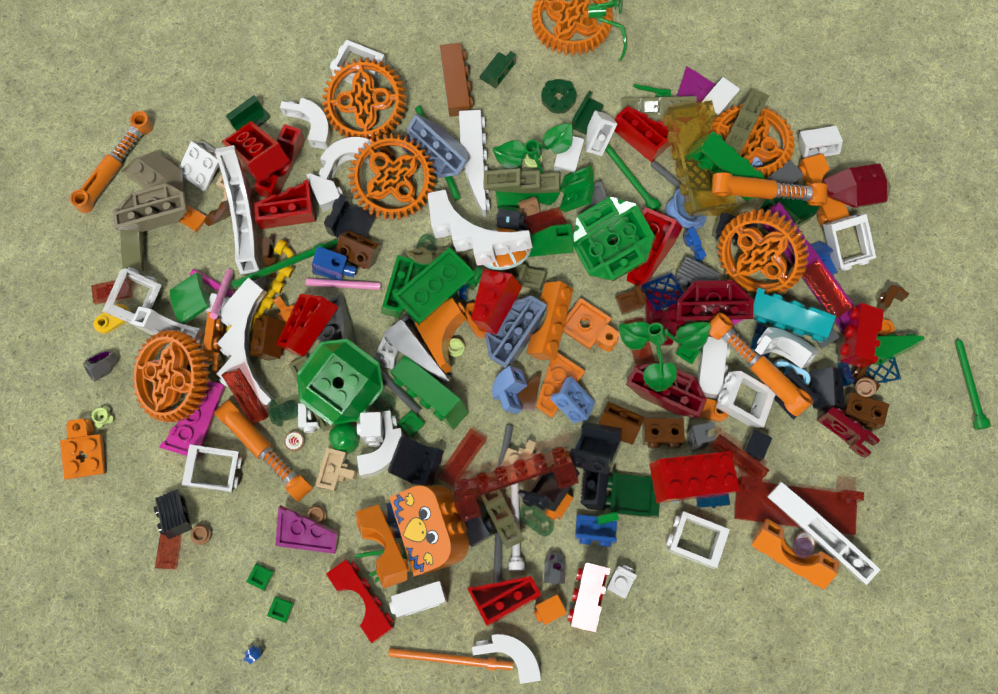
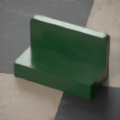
[479,51,516,89]
[572,91,604,136]
[226,95,270,131]

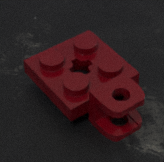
[645,290,685,346]
[817,406,880,458]

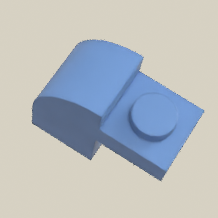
[492,366,528,414]

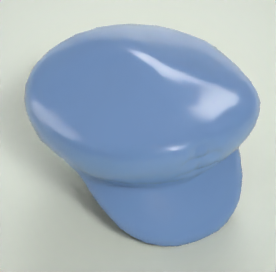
[666,188,707,229]

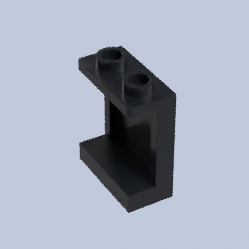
[569,421,622,475]
[518,455,580,511]

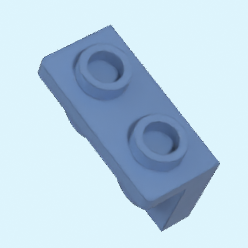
[550,377,595,423]

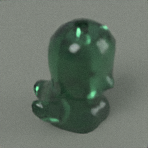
[267,399,299,427]

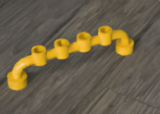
[226,239,294,332]

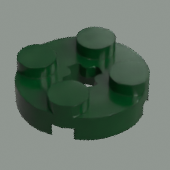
[541,79,577,114]

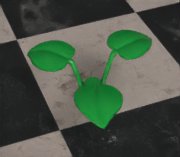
[588,0,627,61]
[493,123,573,206]
[619,322,711,391]

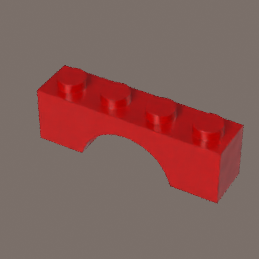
[254,124,305,198]
[326,559,394,643]

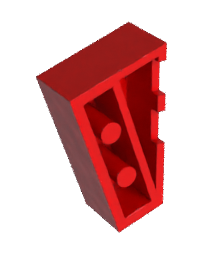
[471,269,522,335]
[276,293,338,357]
[839,303,884,368]
[467,576,541,627]

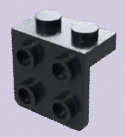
[324,194,376,238]
[388,436,444,486]

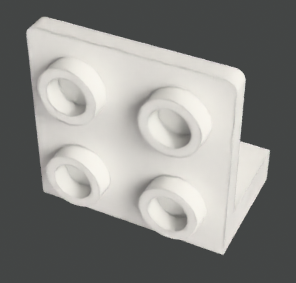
[179,141,220,191]

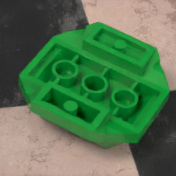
[573,196,656,281]
[297,338,384,425]

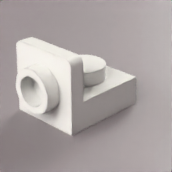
[376,336,399,369]
[298,404,321,433]
[607,565,637,599]

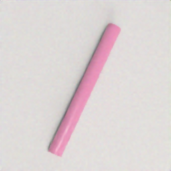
[210,269,234,319]
[306,278,381,290]

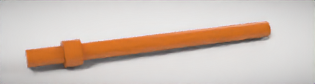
[388,648,513,671]

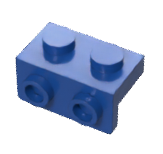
[575,515,617,547]

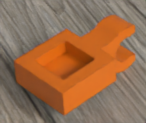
[273,296,294,324]

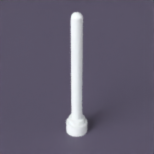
[508,474,525,571]

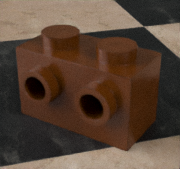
[335,230,381,269]
[250,316,286,361]
[842,392,889,431]
[599,402,644,445]
[642,418,685,449]

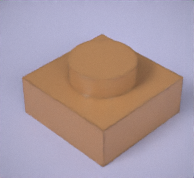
[518,197,541,220]

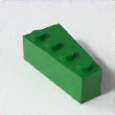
[685,131,767,201]
[390,355,469,430]

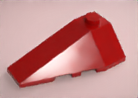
[627,207,683,289]

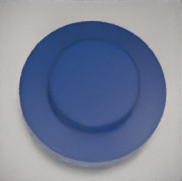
[243,645,263,664]

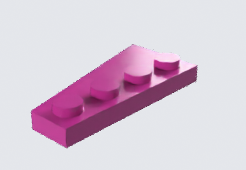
[159,381,226,460]

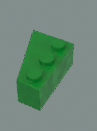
[381,255,429,318]

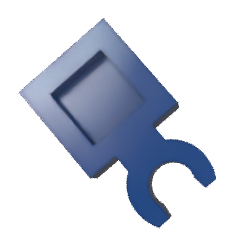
[683,227,707,262]

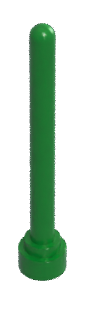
[605,144,662,211]
[955,339,992,430]

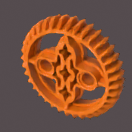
[531,0,613,57]
[322,58,407,142]
[709,104,795,179]
[348,133,435,221]
[717,209,809,296]
[132,330,211,422]

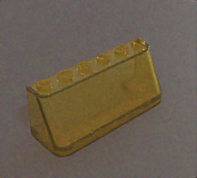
[664,100,737,217]

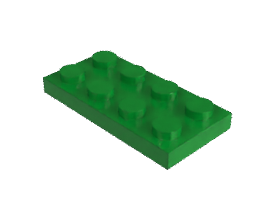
[393,247,476,325]

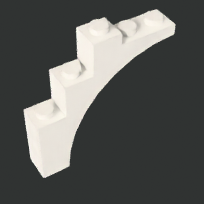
[215,145,260,274]
[427,190,532,266]
[217,278,275,406]

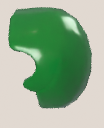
[328,423,360,454]

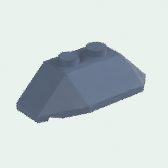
[407,114,468,178]
[485,296,548,368]

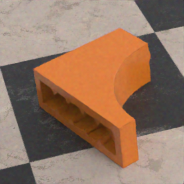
[414,298,467,373]

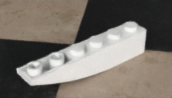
[459,110,490,217]
[767,482,881,585]

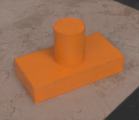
[179,204,207,233]

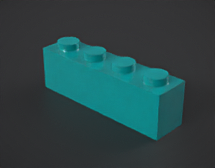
[753,287,836,343]

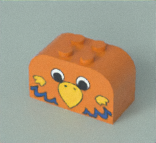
[389,485,469,576]

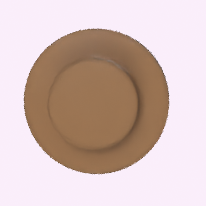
[856,377,877,397]
[306,506,327,524]
[190,524,211,545]

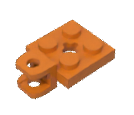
[563,298,619,352]
[203,312,225,373]
[60,418,106,479]

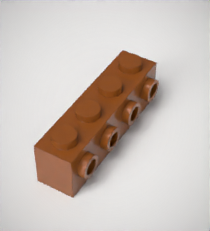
[440,43,473,117]

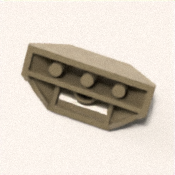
[121,151,184,193]
[112,183,187,232]

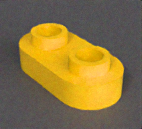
[93,304,131,334]

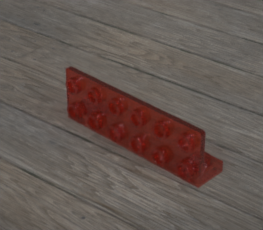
[453,447,579,522]
[734,476,864,535]

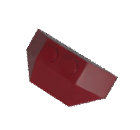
[822,163,891,208]
[676,280,754,321]
[626,361,707,418]

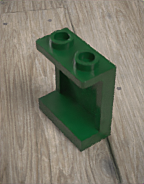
[760,183,820,227]
[605,471,660,518]

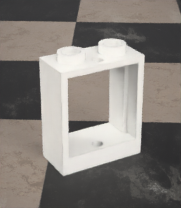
[330,40,386,92]
[823,214,876,271]
[102,267,161,323]
[716,371,775,427]
[182,445,242,492]
[666,511,730,569]
[389,581,448,618]

